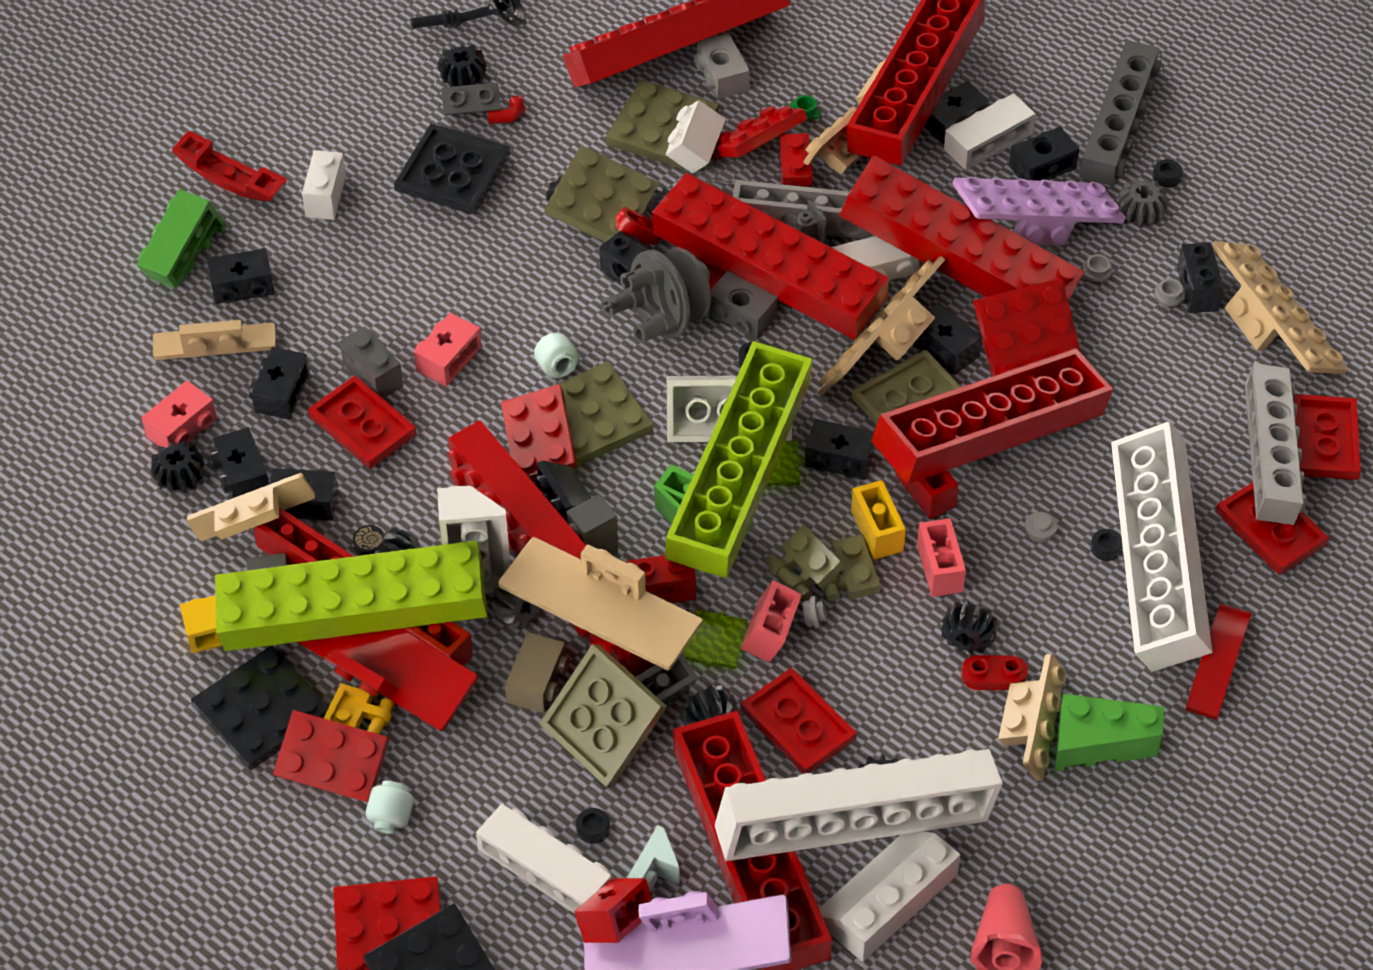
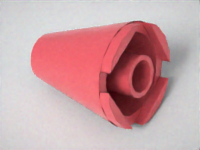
[970,884,1042,970]

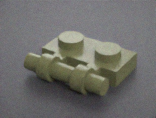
[765,524,845,602]
[821,535,881,601]

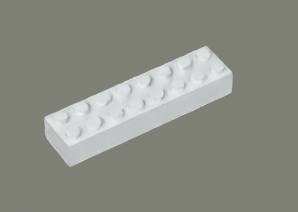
[1111,422,1213,672]
[715,749,1003,861]

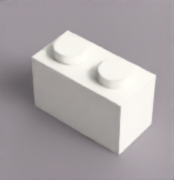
[665,100,726,174]
[302,150,346,220]

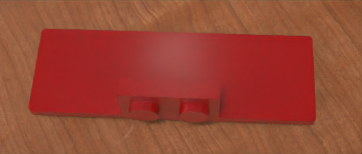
[297,628,478,732]

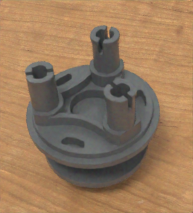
[601,248,711,343]

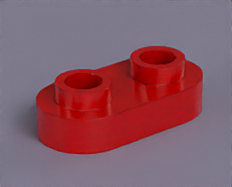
[615,207,662,246]
[961,655,1028,690]

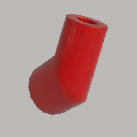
[488,96,526,124]

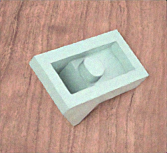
[627,825,680,891]

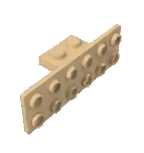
[1212,241,1349,374]
[817,256,945,396]
[498,537,702,670]

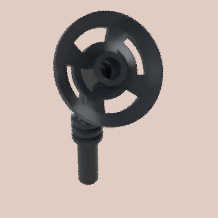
[410,0,524,29]

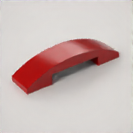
[172,130,287,201]
[1185,604,1252,720]

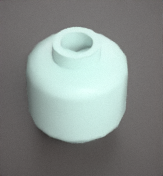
[534,333,579,378]
[365,781,414,834]

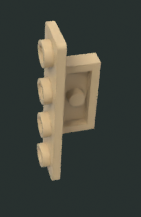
[803,106,862,175]
[153,320,276,360]
[187,473,315,541]
[998,654,1066,781]

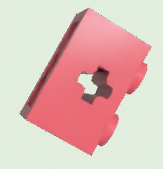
[414,313,482,387]
[141,381,217,448]
[917,518,966,597]
[740,580,802,663]

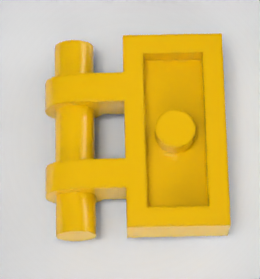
[323,683,394,734]

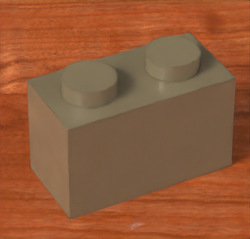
[505,632,570,713]

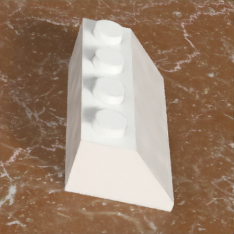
[667,376,792,442]
[437,486,510,593]
[819,831,960,962]

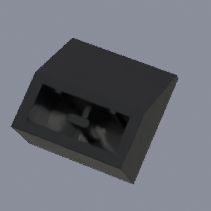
[534,460,592,522]

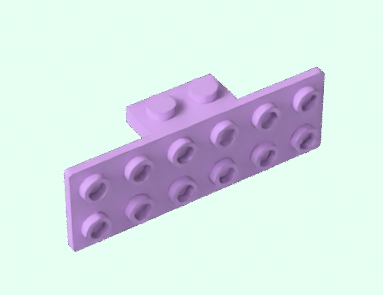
[952,177,1126,245]
[584,891,791,970]

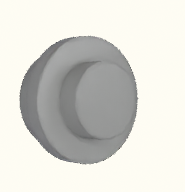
[1082,254,1113,282]
[1154,278,1185,307]
[1025,512,1057,542]
[803,596,827,628]

